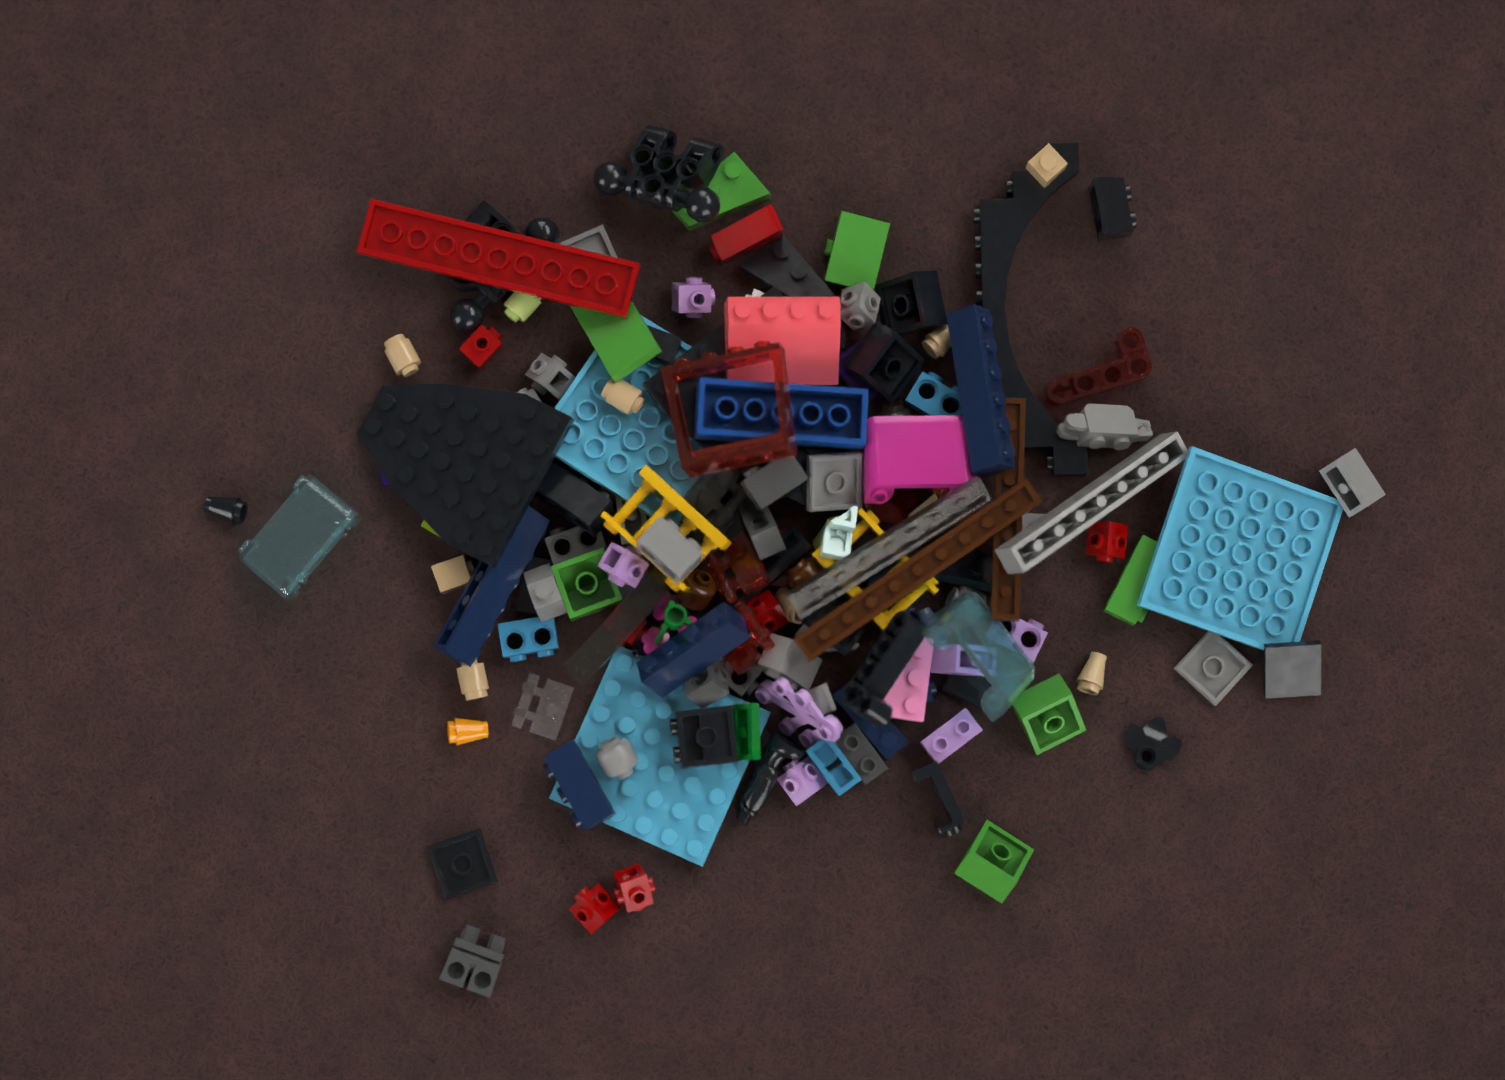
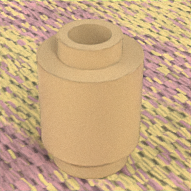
[384,334,421,377]
[601,378,645,416]
[456,660,489,701]

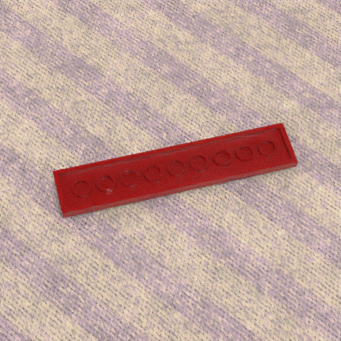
[357,199,641,319]

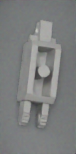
[1056,403,1153,450]

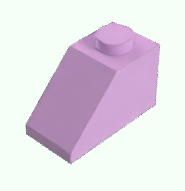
[931,644,995,677]

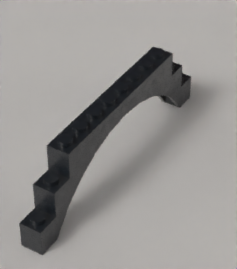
[974,143,1088,477]

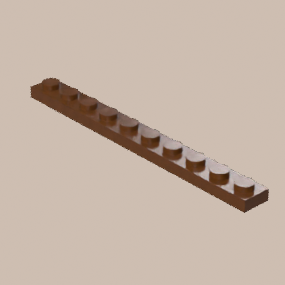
[793,479,1043,662]

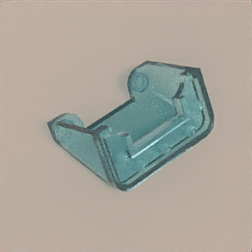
[238,474,363,603]
[922,591,1035,722]

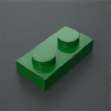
[732,703,761,761]

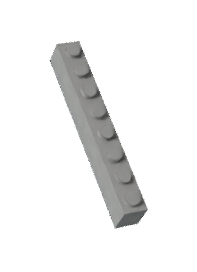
[995,431,1188,574]

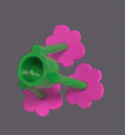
[641,591,697,654]

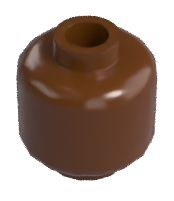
[786,557,828,598]
[676,569,717,611]

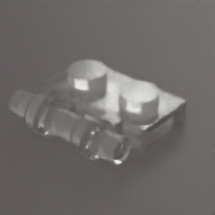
[511,673,574,741]

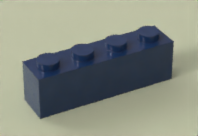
[637,602,750,698]

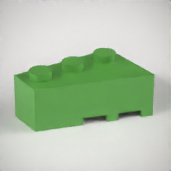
[672,152,770,232]

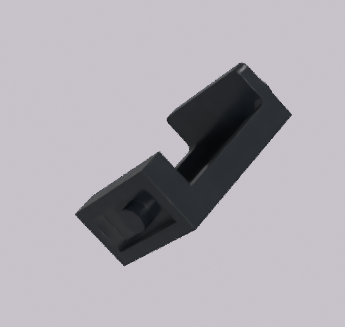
[909,761,966,837]

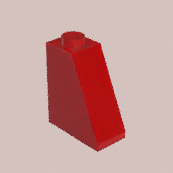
[708,204,783,265]

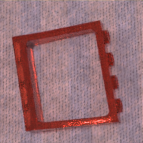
[661,341,798,477]

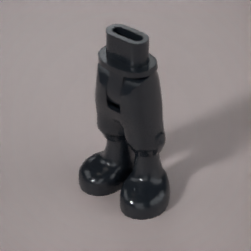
[736,731,805,825]

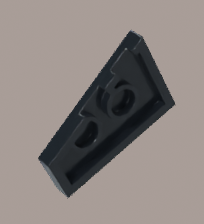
[933,531,992,592]

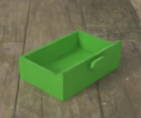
[823,211,890,290]

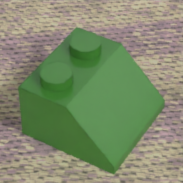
[551,547,623,621]
[1009,673,1086,755]
[954,820,1034,903]

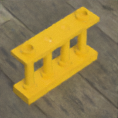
[601,465,732,593]
[812,508,939,631]

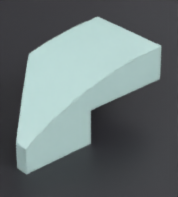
[820,506,858,562]

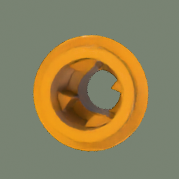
[447,718,488,746]

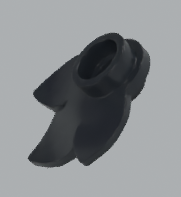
[1126,717,1182,771]

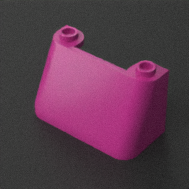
[859,415,977,504]

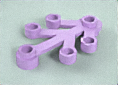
[755,677,843,748]

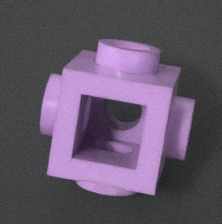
[672,277,715,318]
[598,542,649,588]
[777,756,828,806]

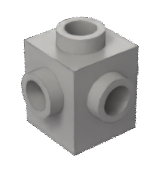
[840,281,881,331]
[525,353,576,399]

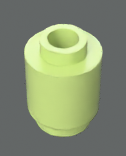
[503,292,542,323]

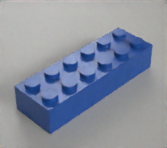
[694,377,868,450]

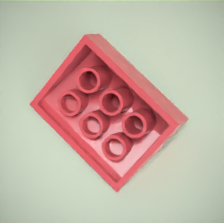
[724,297,841,386]

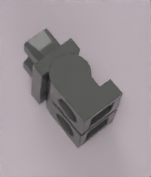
[439,925,506,998]

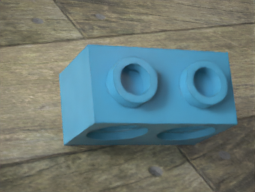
[904,371,962,416]
[498,617,560,662]
[805,739,862,797]

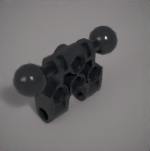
[593,125,723,222]
[441,200,560,333]

